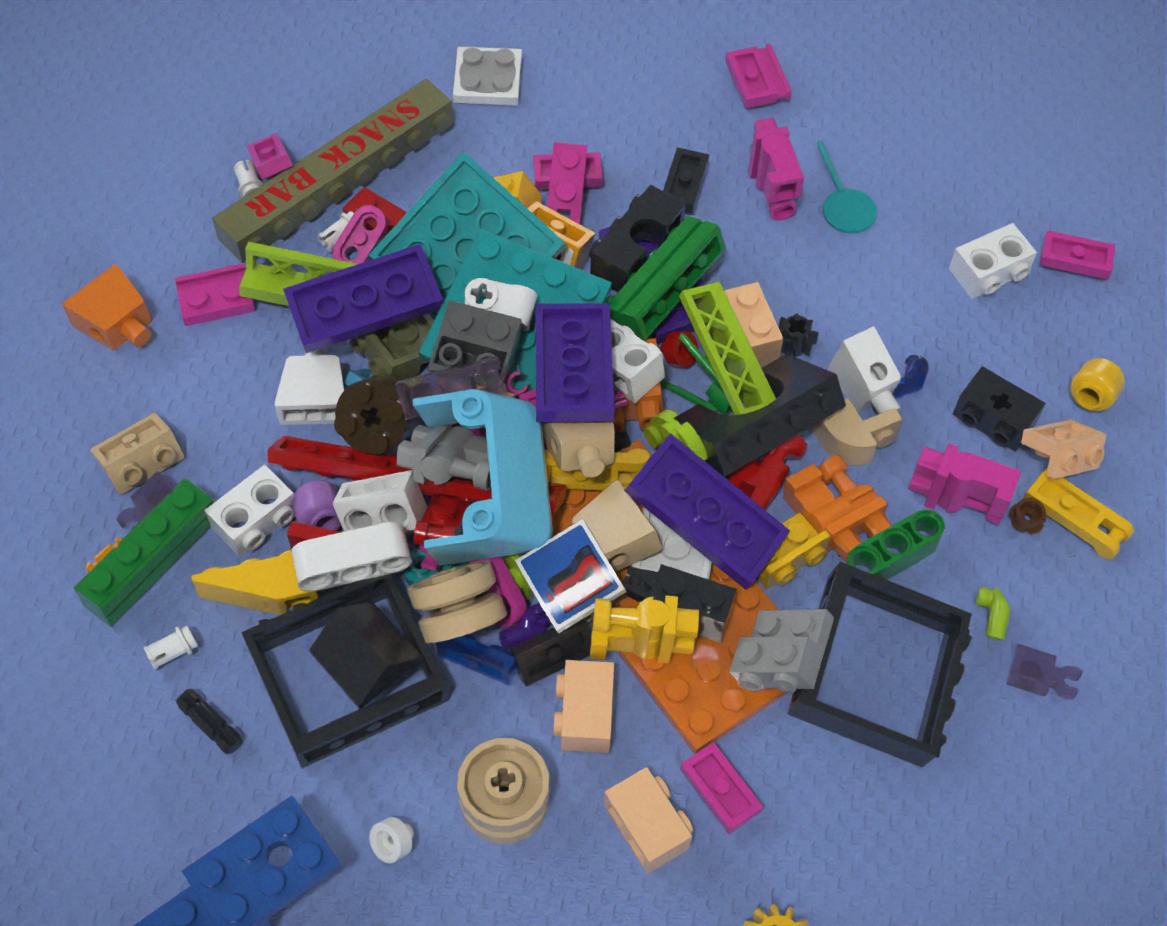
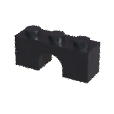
[589,185,685,290]

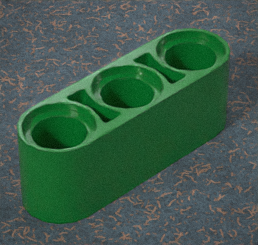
[846,509,945,580]

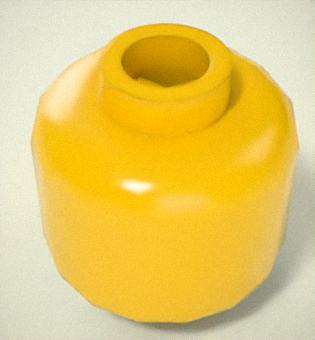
[1070,358,1125,412]

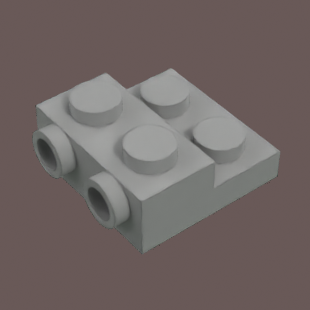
[729,609,834,692]

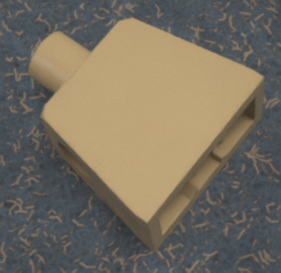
[542,422,615,478]
[571,480,663,572]

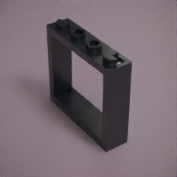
[787,562,972,767]
[241,574,449,769]

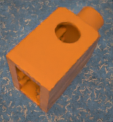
[62,264,152,349]

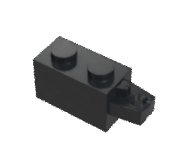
[623,564,737,643]

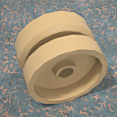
[407,561,507,643]
[457,738,549,844]

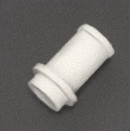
[234,160,264,198]
[317,211,354,253]
[143,626,198,670]

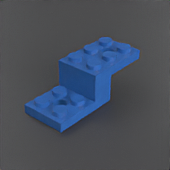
[133,795,341,926]

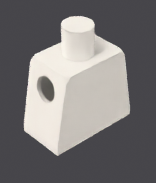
[827,326,901,414]
[275,347,345,425]

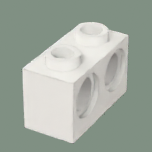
[949,223,1037,299]
[610,319,665,404]
[204,464,295,557]
[332,470,427,534]

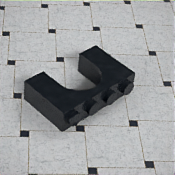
[674,354,846,477]

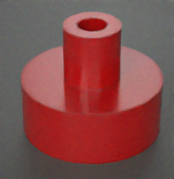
[660,331,698,367]

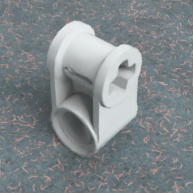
[465,278,538,332]

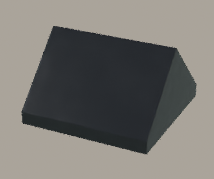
[309,602,423,709]

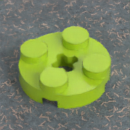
[643,409,708,461]

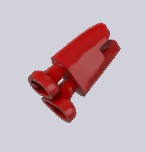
[725,434,807,510]

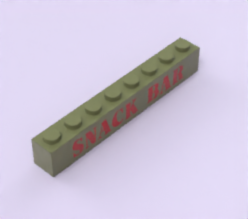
[212,78,454,263]

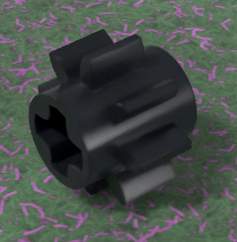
[778,313,819,357]

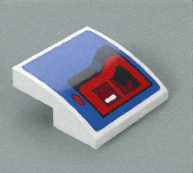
[515,519,627,633]

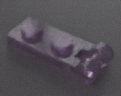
[395,357,508,420]

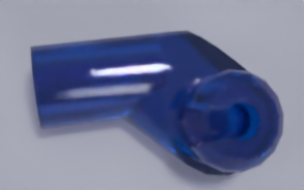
[892,355,929,399]

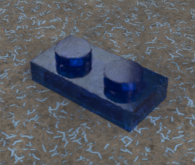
[436,634,516,686]

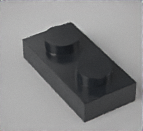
[663,147,710,214]
[509,619,591,687]

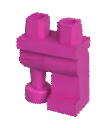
[748,118,804,221]
[908,443,1022,525]

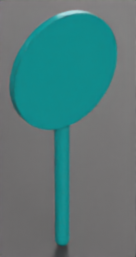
[817,141,877,234]

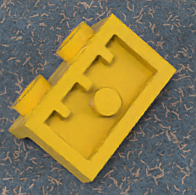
[756,512,831,590]

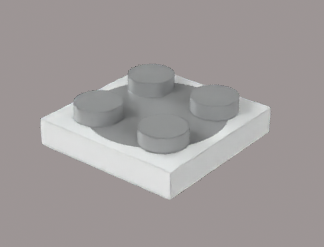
[453,47,522,106]

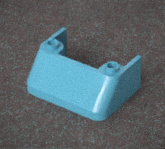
[413,389,553,566]

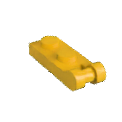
[544,448,650,490]
[1023,467,1134,560]

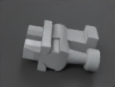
[397,424,491,492]

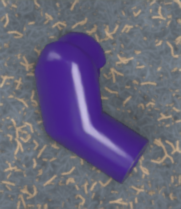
[499,603,551,650]

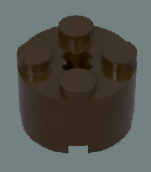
[334,374,421,455]

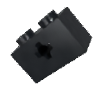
[952,366,1046,452]

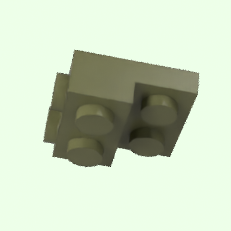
[349,313,434,380]

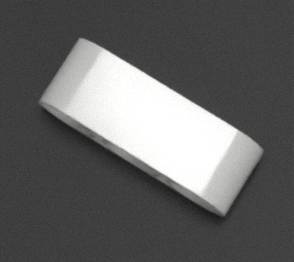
[292,522,412,591]

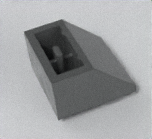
[427,300,523,391]

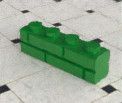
[607,216,726,341]
[74,478,213,627]

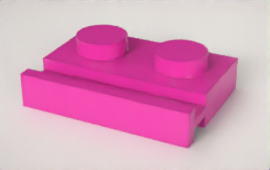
[725,44,792,109]
[175,263,255,327]

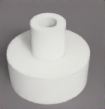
[369,817,414,863]

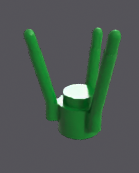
[661,334,744,415]

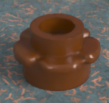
[1009,498,1047,534]

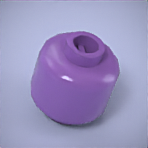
[291,480,341,531]

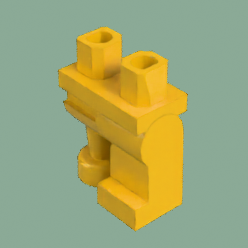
[590,596,699,663]

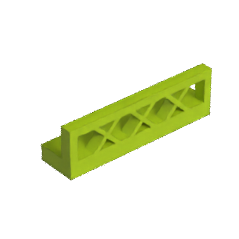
[239,242,357,306]
[679,281,776,415]

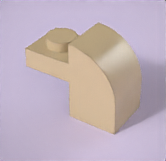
[811,398,903,466]

